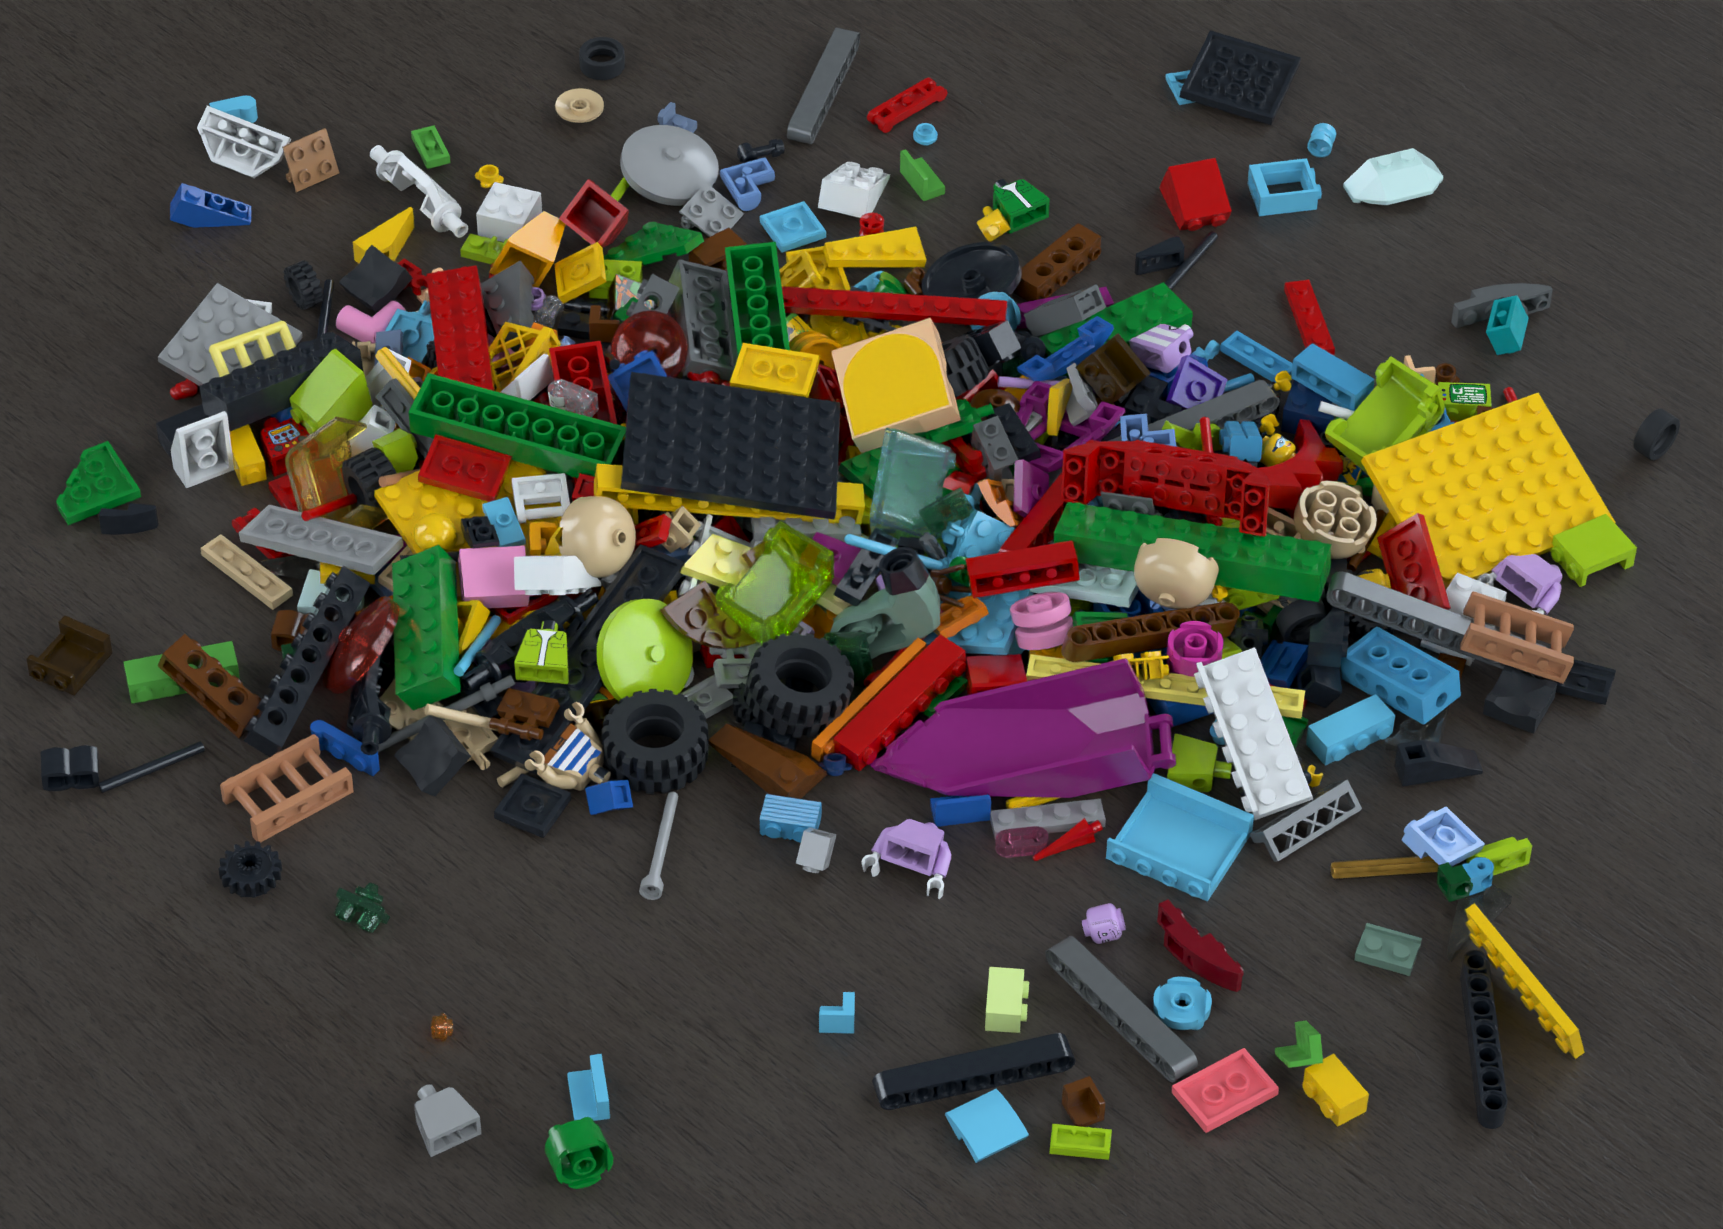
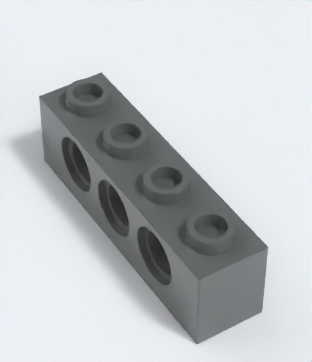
[605,274,680,373]

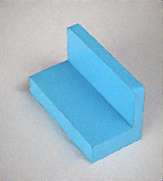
[567,1054,610,1121]

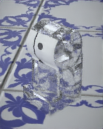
[548,380,599,418]

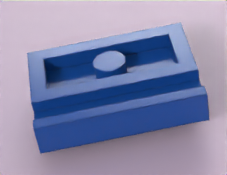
[1260,640,1308,688]

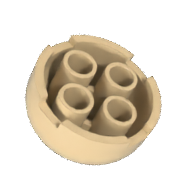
[1294,481,1377,559]
[559,496,636,578]
[1134,538,1219,609]

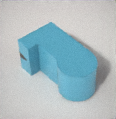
[209,96,258,123]

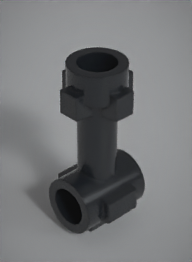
[737,139,785,163]

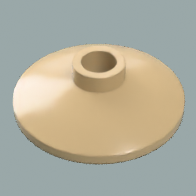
[555,88,604,123]

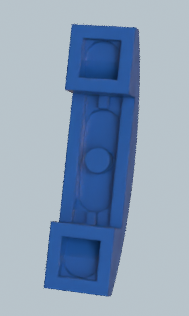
[1017,316,1114,381]

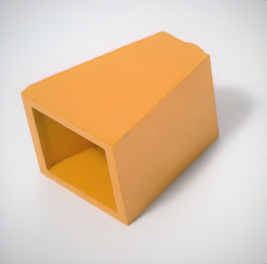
[489,211,566,288]

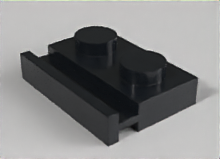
[1554,659,1616,705]

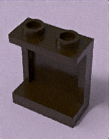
[1075,333,1151,404]
[26,616,112,696]

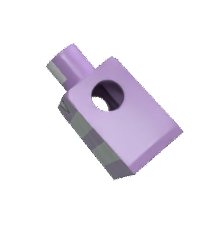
[1129,324,1193,373]

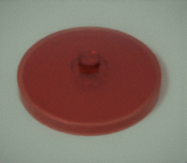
[323,596,399,694]

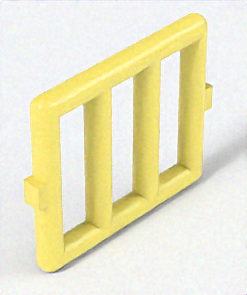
[209,321,296,377]

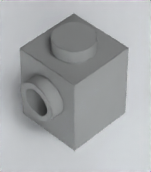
[796,827,837,873]

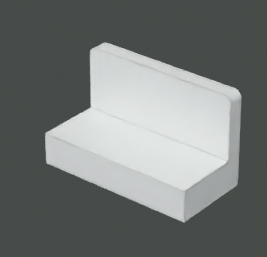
[500,354,553,401]

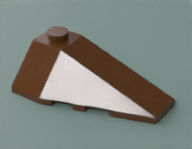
[708,723,827,799]

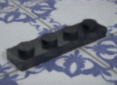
[833,528,899,606]

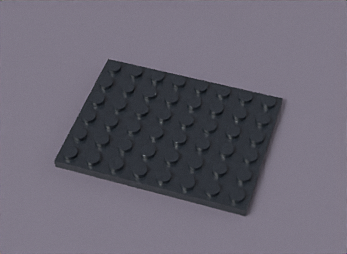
[620,372,840,520]

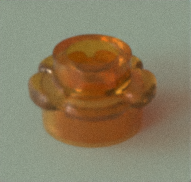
[431,1013,453,1042]

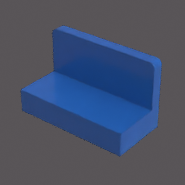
[930,795,991,827]

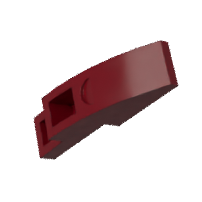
[1157,899,1244,992]

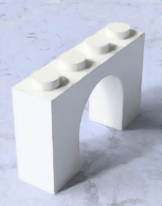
[341,349,411,460]

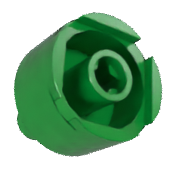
[545,1117,613,1189]

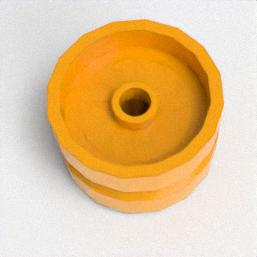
[789,331,842,370]

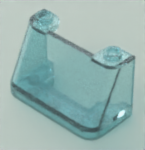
[870,428,956,545]

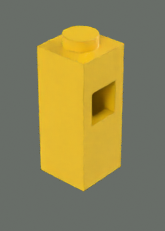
[229,424,267,486]

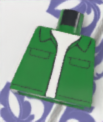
[993,179,1050,234]

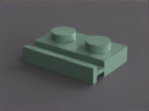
[1354,923,1422,976]

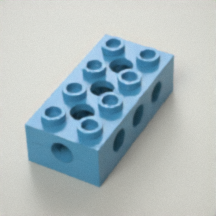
[1341,626,1461,725]

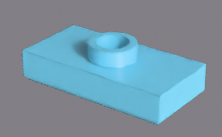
[482,497,526,547]

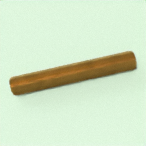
[1330,856,1438,879]

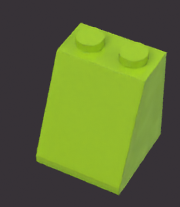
[289,349,373,442]

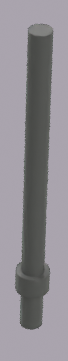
[378,675,516,753]

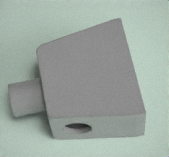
[414,1084,481,1157]

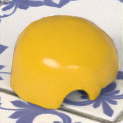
[414,513,457,551]

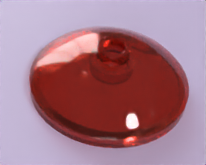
[611,311,688,378]

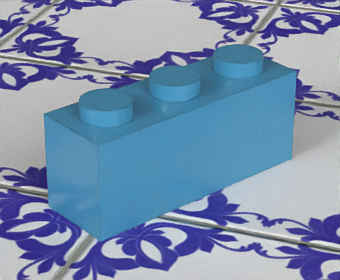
[1291,343,1375,411]

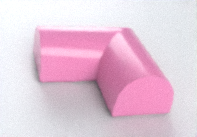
[336,301,406,343]

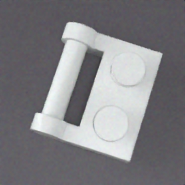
[512,473,570,523]

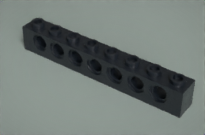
[244,566,371,757]

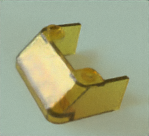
[285,416,388,530]

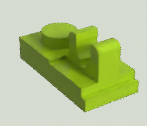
[460,234,508,265]

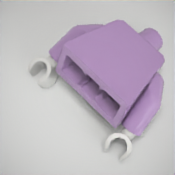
[1478,554,1562,615]
[862,819,951,899]

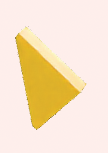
[1047,378,1072,436]

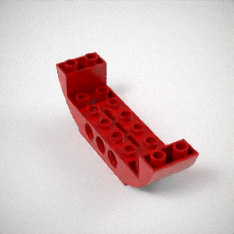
[1061,440,1270,537]

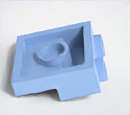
[1402,807,1485,867]

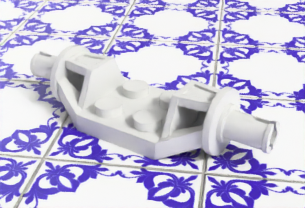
[370,145,468,238]

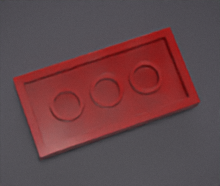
[1377,513,1451,610]

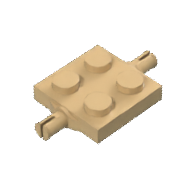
[433,702,498,770]

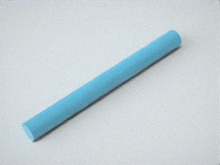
[453,615,501,676]

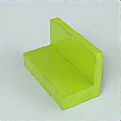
[1465,837,1532,876]

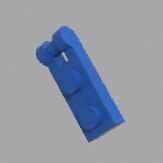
[310,720,380,776]

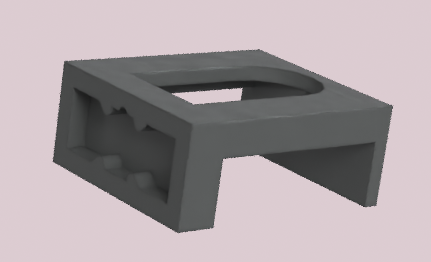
[971,416,1018,481]

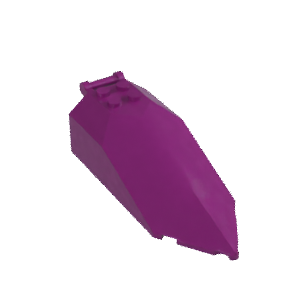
[870,658,1176,798]

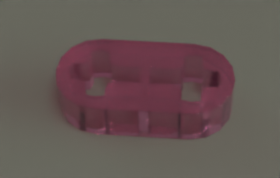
[995,826,1048,858]

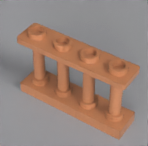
[1460,592,1574,684]
[220,734,354,843]

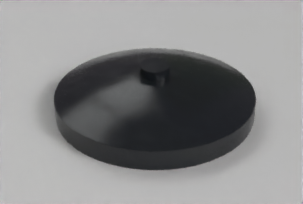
[922,242,1022,299]

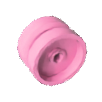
[1010,592,1073,650]

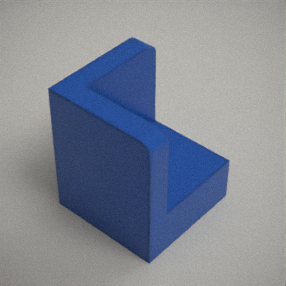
[585,780,633,815]

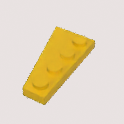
[823,227,926,267]

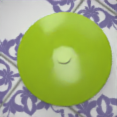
[597,599,693,701]

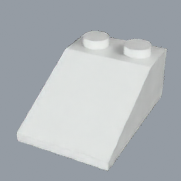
[171,411,234,488]
[1420,572,1507,666]

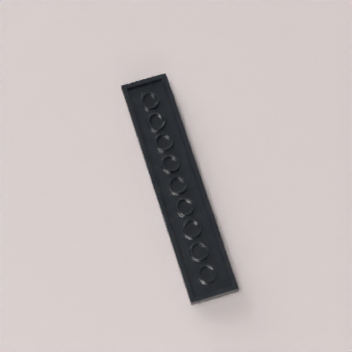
[490,544,685,775]

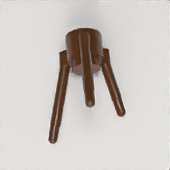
[930,564,971,608]

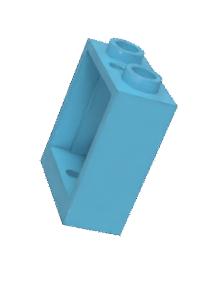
[1247,158,1322,216]

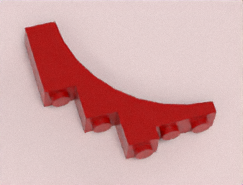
[1258,419,1344,509]

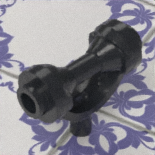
[1013,330,1046,361]

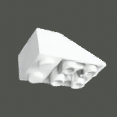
[818,162,890,218]
[514,556,601,595]

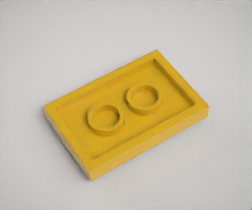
[730,343,820,398]

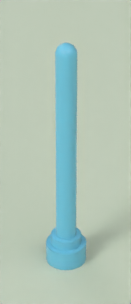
[844,534,953,581]

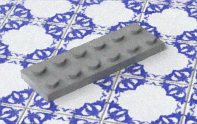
[239,505,403,575]

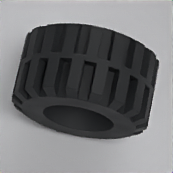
[342,447,396,521]

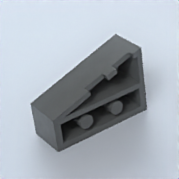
[481,260,534,351]

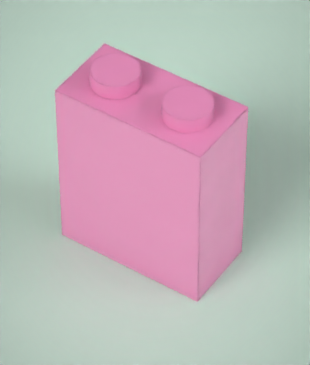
[458,546,534,608]

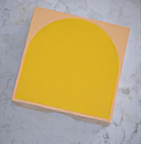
[831,318,961,453]

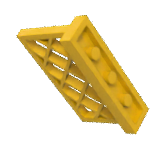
[489,322,561,392]

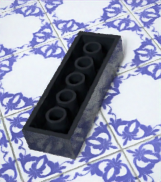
[200,332,364,431]

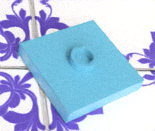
[760,201,826,253]

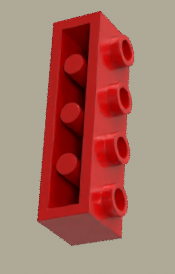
[966,540,1080,598]

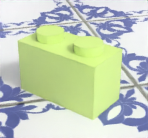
[985,967,1029,1033]

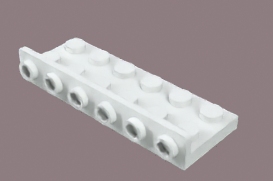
[1194,648,1313,820]

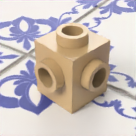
[662,506,701,553]

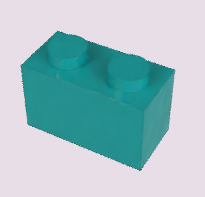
[1486,295,1529,355]

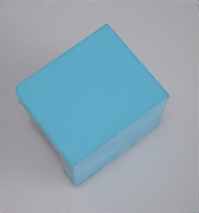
[819,992,855,1033]

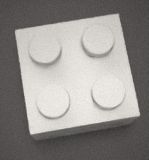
[476,182,542,242]

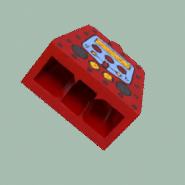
[260,417,319,477]

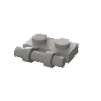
[710,643,763,688]

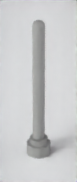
[639,791,678,900]

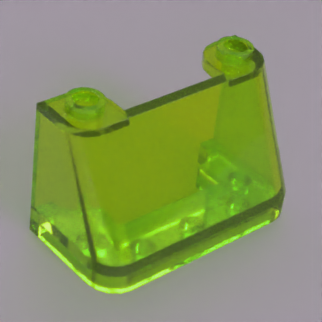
[715,521,834,646]

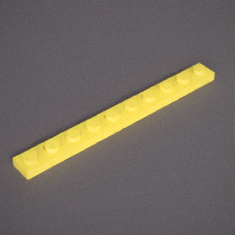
[1026,654,1305,719]

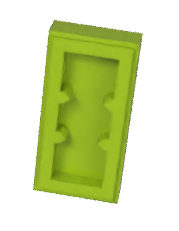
[1049,1124,1112,1160]

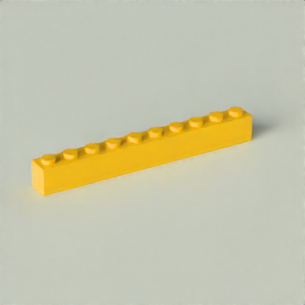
[594,464,865,526]

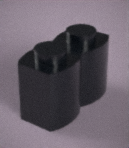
[41,745,99,791]

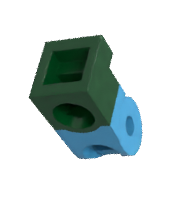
[1437,857,1494,902]

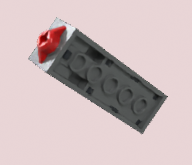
[667,259,738,385]

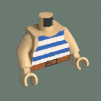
[525,702,611,791]

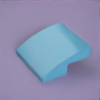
[945,1089,1029,1163]

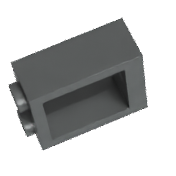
[1024,284,1106,337]

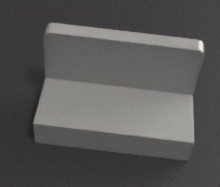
[1066,363,1098,426]

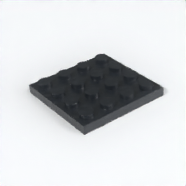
[1179,30,1301,125]

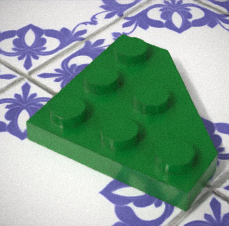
[604,222,704,265]
[56,441,141,525]

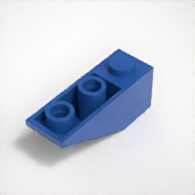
[170,183,251,228]

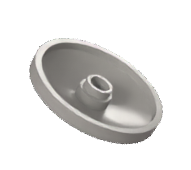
[620,125,719,206]

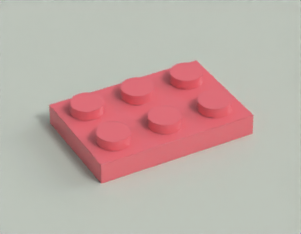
[1172,1048,1279,1133]

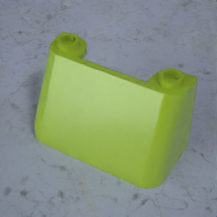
[1325,356,1445,477]

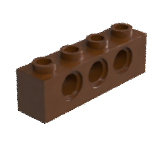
[1013,223,1101,302]
[158,634,261,738]

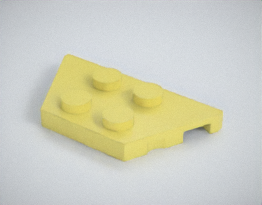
[680,534,756,593]

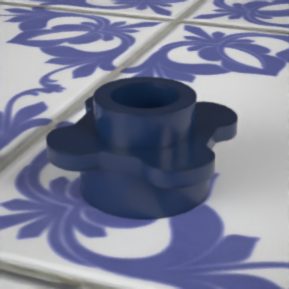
[819,753,852,776]

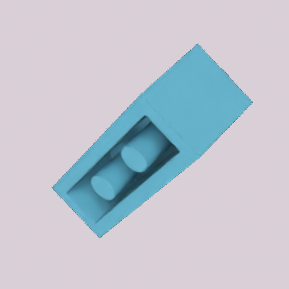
[1306,694,1395,766]

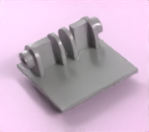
[679,182,744,237]

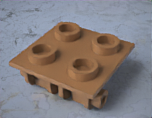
[282,128,339,192]

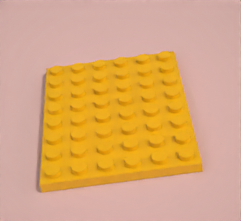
[1361,393,1616,590]

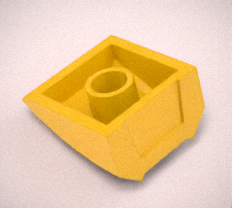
[457,600,490,659]

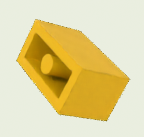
[1302,1054,1369,1127]

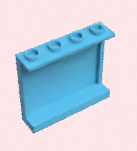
[1106,773,1254,902]

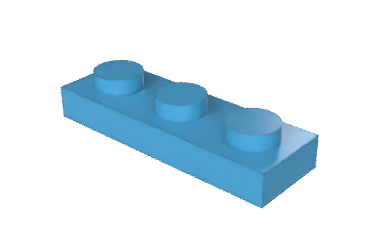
[1220,331,1293,382]

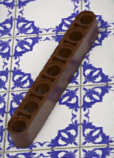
[1061,602,1240,662]

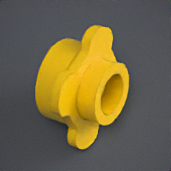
[475,165,504,188]

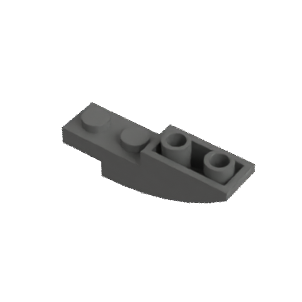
[1451,283,1553,328]

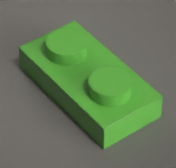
[411,125,450,169]

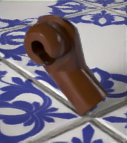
[903,267,925,295]

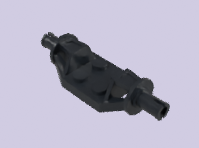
[460,589,599,691]
[346,635,395,755]

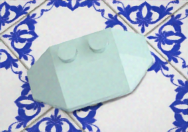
[1343,148,1443,205]

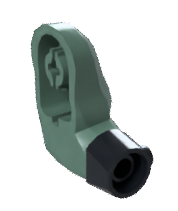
[829,547,940,661]

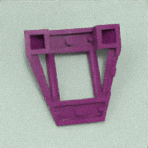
[1016,381,1125,473]

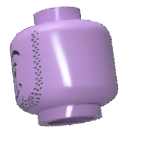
[1082,903,1126,944]

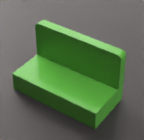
[900,149,945,201]
[1275,1021,1323,1068]

